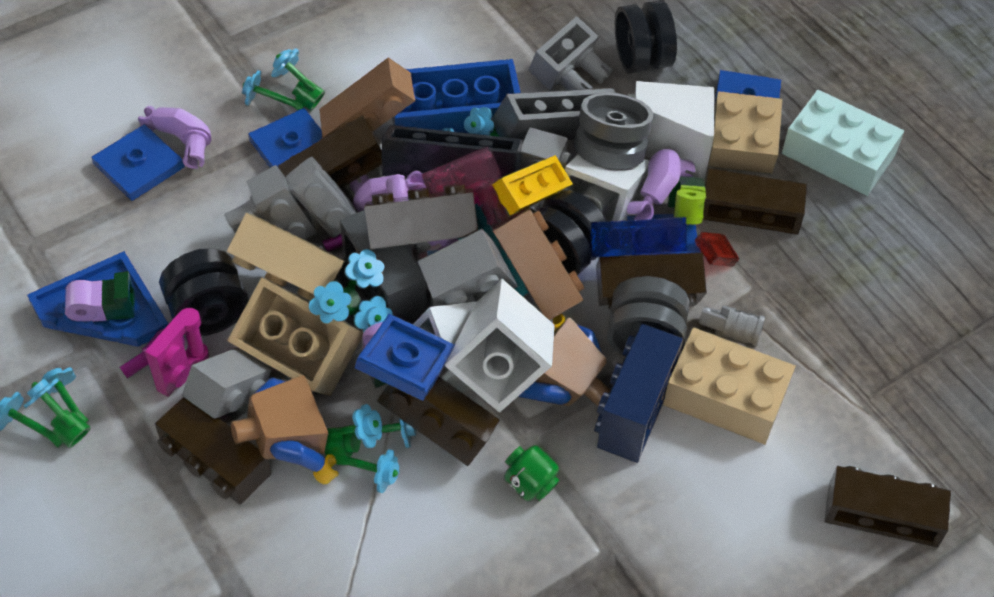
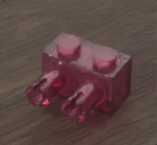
[421,147,509,239]

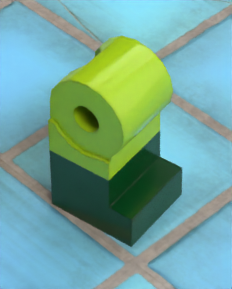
[667,176,706,225]

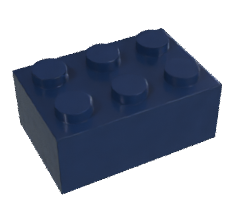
[594,324,683,463]

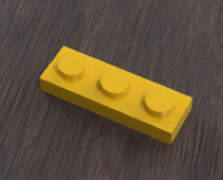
[492,155,573,215]

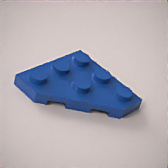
[27,251,169,347]

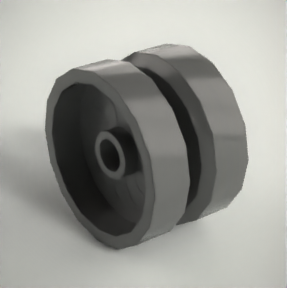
[574,93,654,169]
[607,276,690,357]

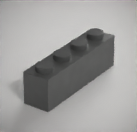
[491,88,615,143]

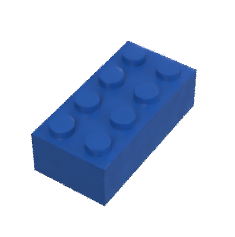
[392,59,521,133]

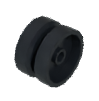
[614,0,677,73]
[539,190,612,275]
[159,248,249,336]

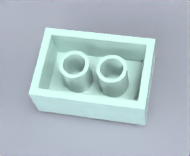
[781,90,904,196]

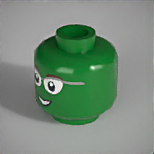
[504,445,560,502]

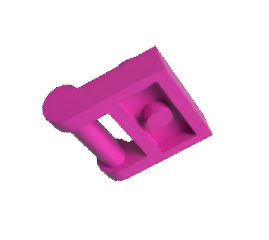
[145,308,209,397]

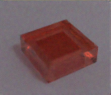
[695,232,740,267]

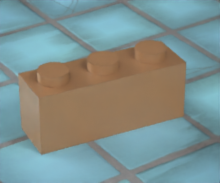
[319,57,415,138]
[493,207,585,320]

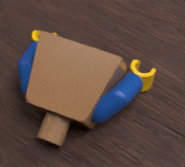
[519,313,611,406]
[231,375,339,484]

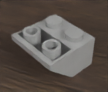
[418,229,518,306]

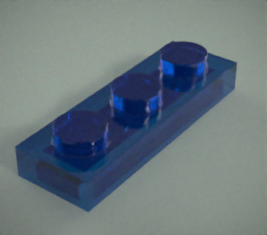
[591,217,687,257]

